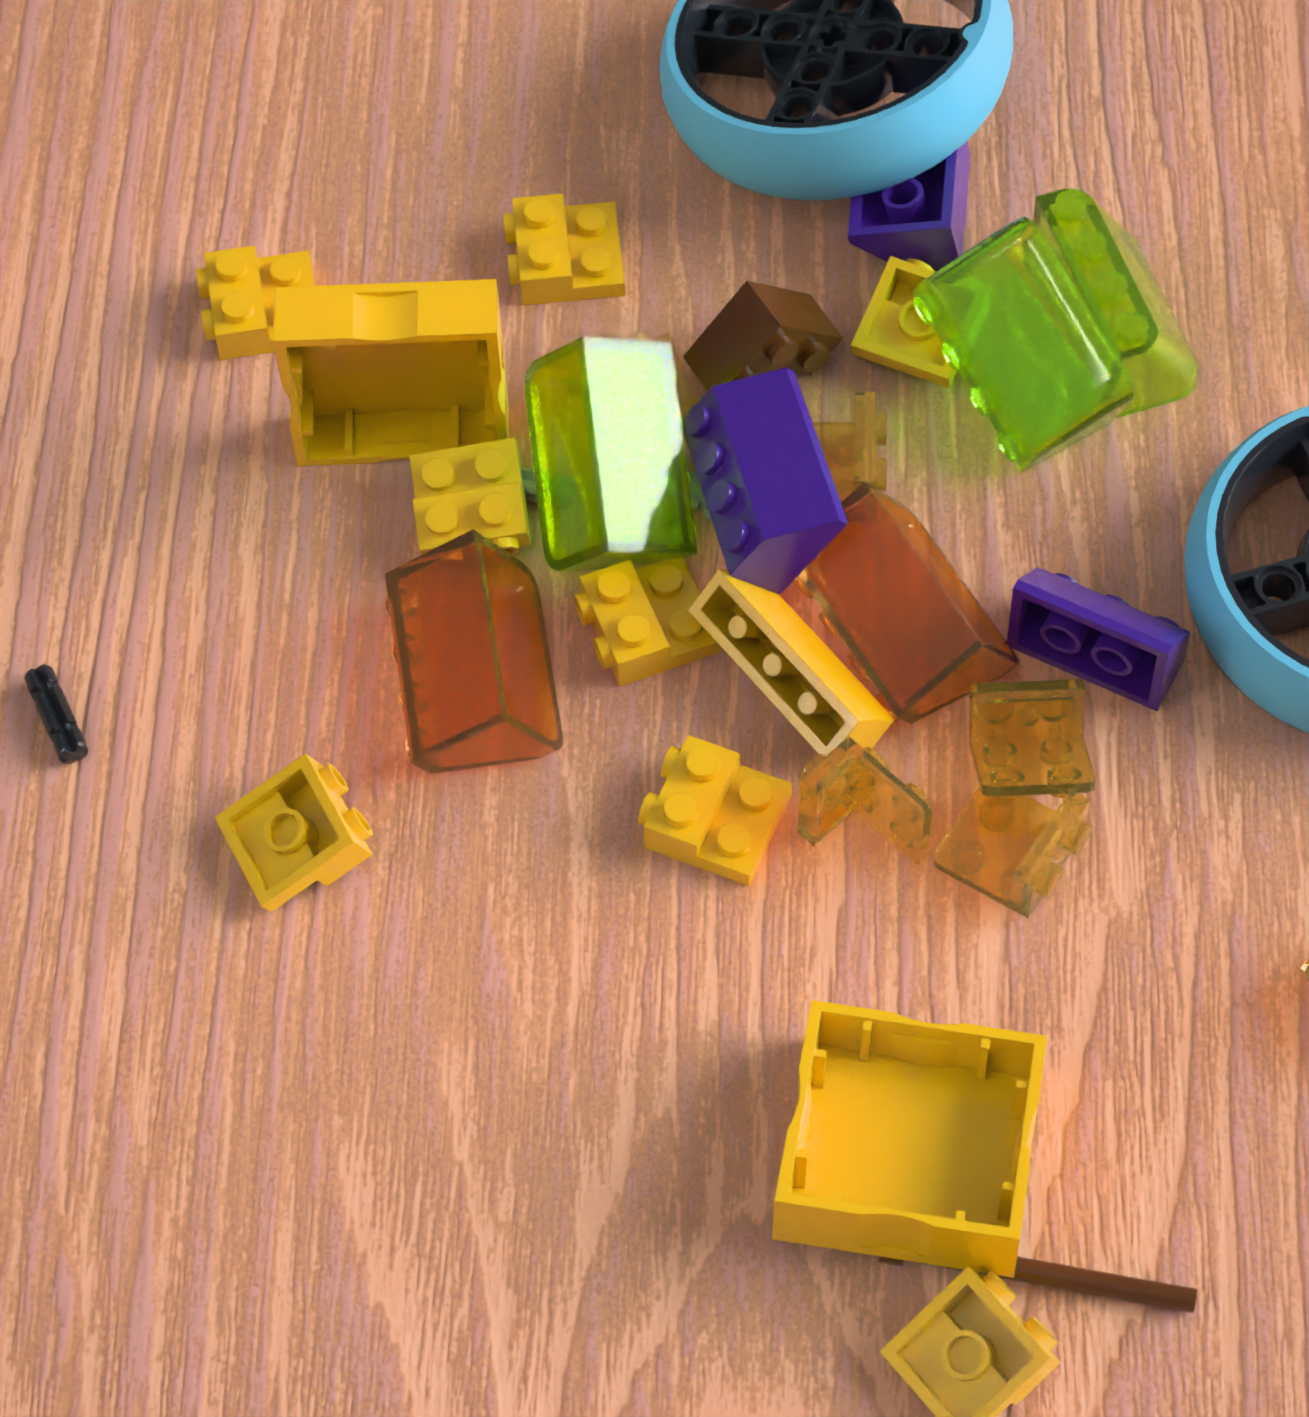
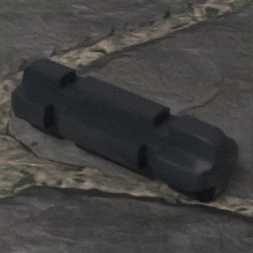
[24,664,88,764]

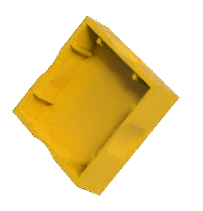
[273,279,509,466]
[772,1000,1047,1278]

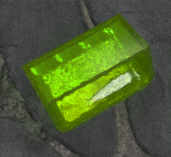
[1028,188,1199,421]
[912,217,1134,473]
[524,337,697,571]

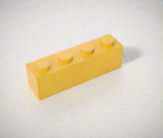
[688,569,895,763]

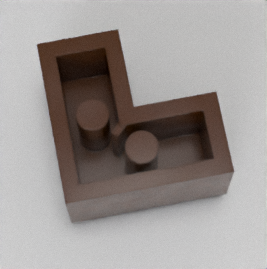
[682,281,843,391]

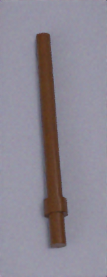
[878,1256,1197,1313]

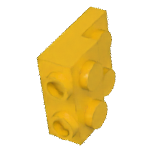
[503,193,625,306]
[196,245,315,360]
[850,256,989,388]
[409,437,532,566]
[573,554,722,687]
[638,735,792,886]
[214,753,373,912]
[879,1266,1061,1417]

